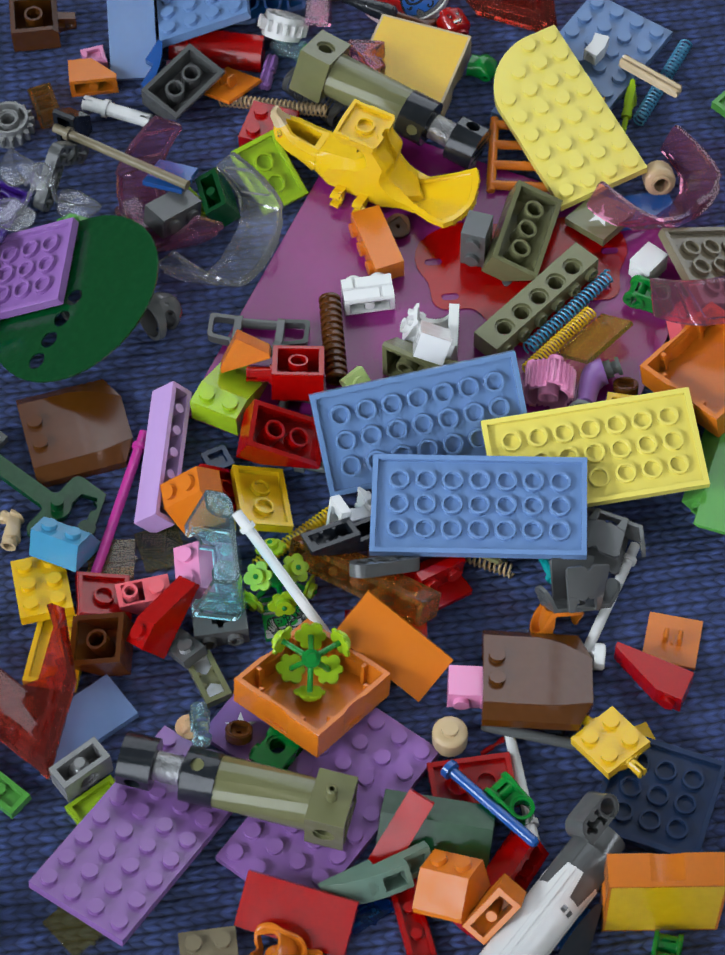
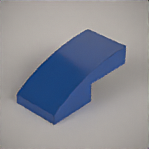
[141,39,163,88]

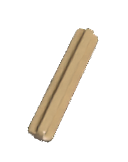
[619,55,682,98]

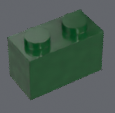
[195,168,241,229]

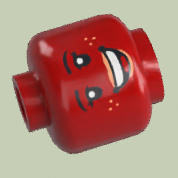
[436,7,471,35]

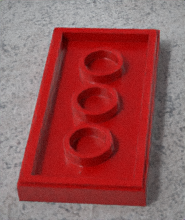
[234,869,360,955]

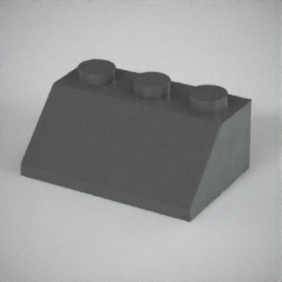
[141,43,225,120]

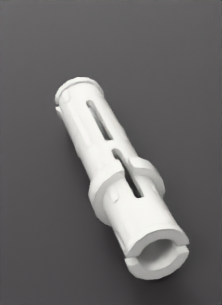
[81,95,153,129]

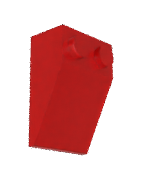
[236,399,322,469]

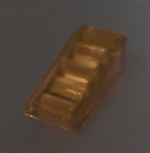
[27,83,60,129]

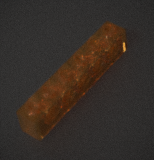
[288,529,441,627]

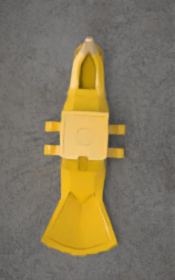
[270,99,481,228]

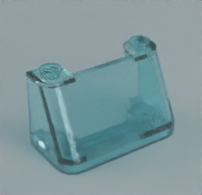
[184,490,246,621]

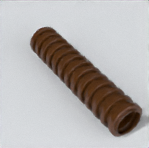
[319,292,348,386]

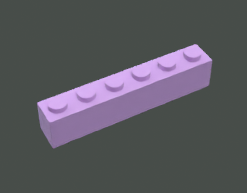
[134,381,192,533]

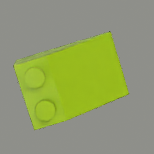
[190,363,269,436]

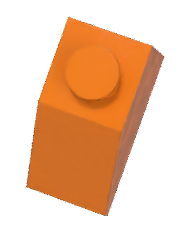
[68,58,119,97]
[462,873,527,945]

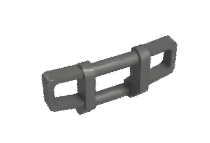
[207,313,310,356]

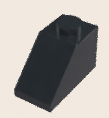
[52,107,93,141]

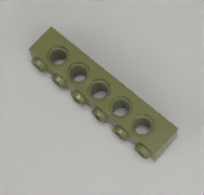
[474,242,599,356]

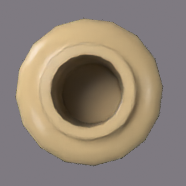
[642,160,676,195]
[432,716,468,757]

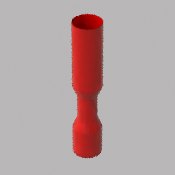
[480,737,505,755]

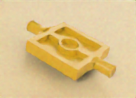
[571,706,650,780]

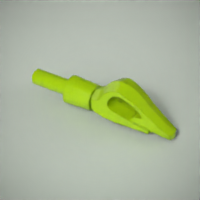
[621,79,637,133]

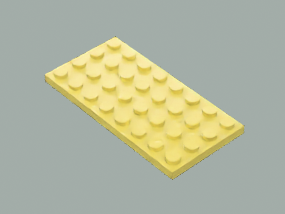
[481,387,710,507]

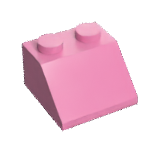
[173,541,239,608]

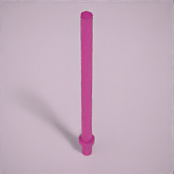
[91,430,147,573]

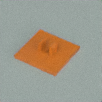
[203,67,262,105]
[642,612,703,670]

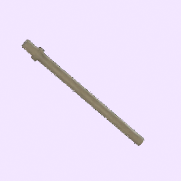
[52,123,190,190]

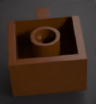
[9,0,77,52]

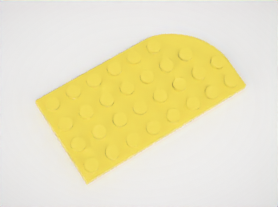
[494,24,648,211]

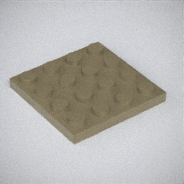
[658,227,725,311]

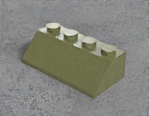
[481,180,563,281]
[382,337,458,377]

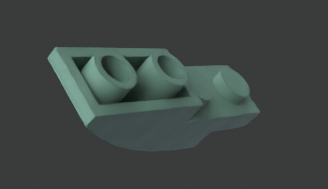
[318,841,431,905]

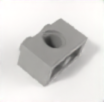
[48,737,114,803]

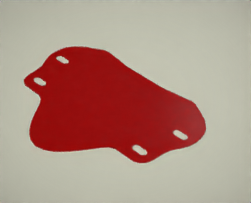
[415,217,627,348]

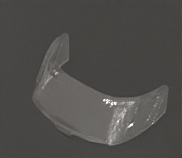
[159,152,284,287]

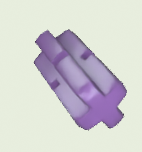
[258,54,279,91]

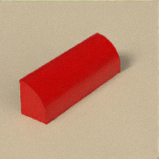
[168,30,266,72]
[453,830,549,944]

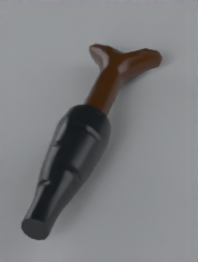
[342,0,438,27]

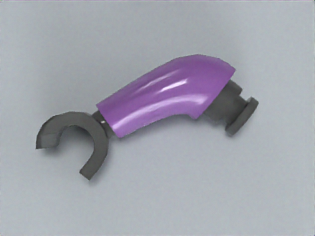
[569,356,623,406]

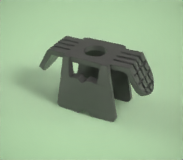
[587,507,646,575]
[535,554,621,613]

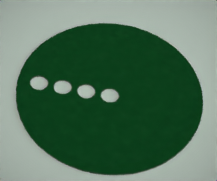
[0,215,159,383]

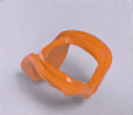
[530,604,584,634]
[249,922,307,955]

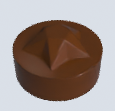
[387,213,411,239]
[613,377,639,396]
[225,720,253,746]

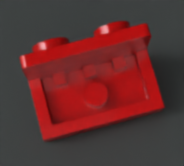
[400,557,473,614]

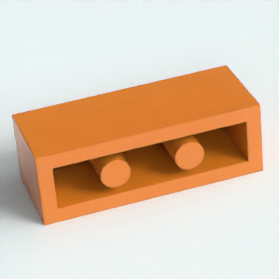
[348,205,404,279]

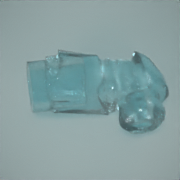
[270,39,307,62]
[189,701,212,748]

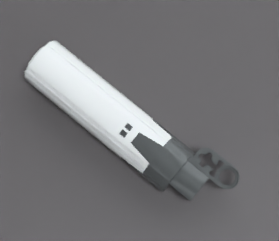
[479,791,625,955]

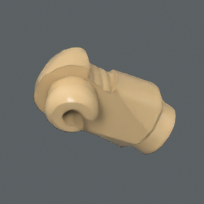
[0,509,25,551]

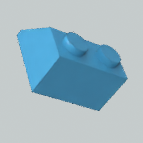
[29,517,101,572]

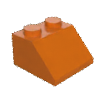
[160,466,227,538]
[412,849,490,924]

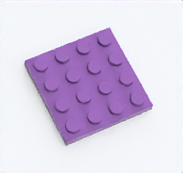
[0,217,79,320]

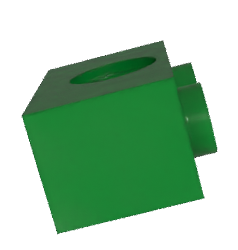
[249,726,303,770]

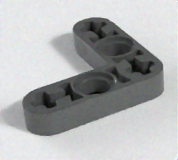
[33,140,89,212]
[349,550,420,578]

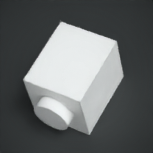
[628,241,668,281]

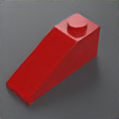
[126,575,200,659]
[614,642,694,712]

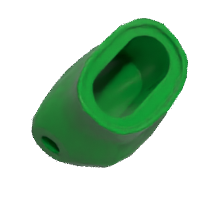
[466,54,498,82]

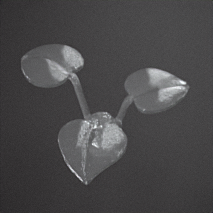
[0,147,101,231]

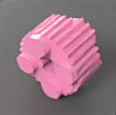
[523,354,577,409]

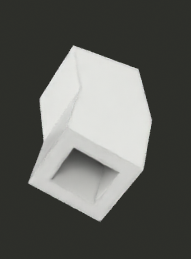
[583,33,609,66]

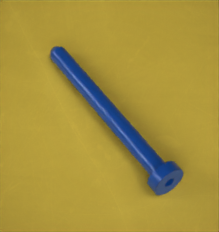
[440,760,539,847]

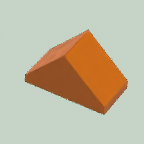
[220,329,272,373]

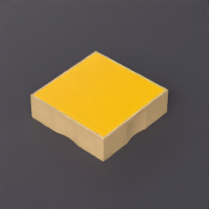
[360,14,471,117]

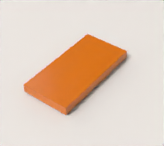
[336,590,453,702]

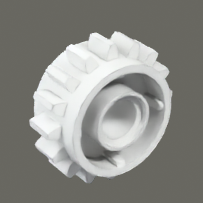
[257,8,309,43]

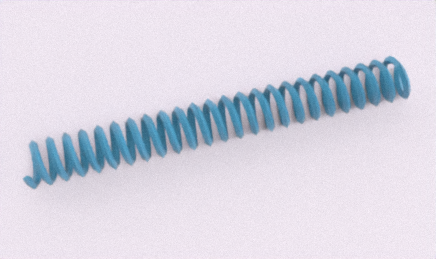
[633,39,693,126]
[523,269,613,354]

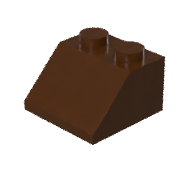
[68,612,134,677]

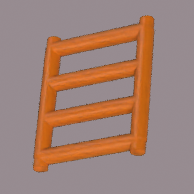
[486,116,548,193]

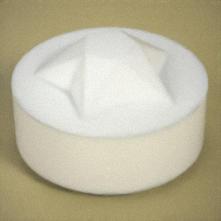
[589,643,606,671]

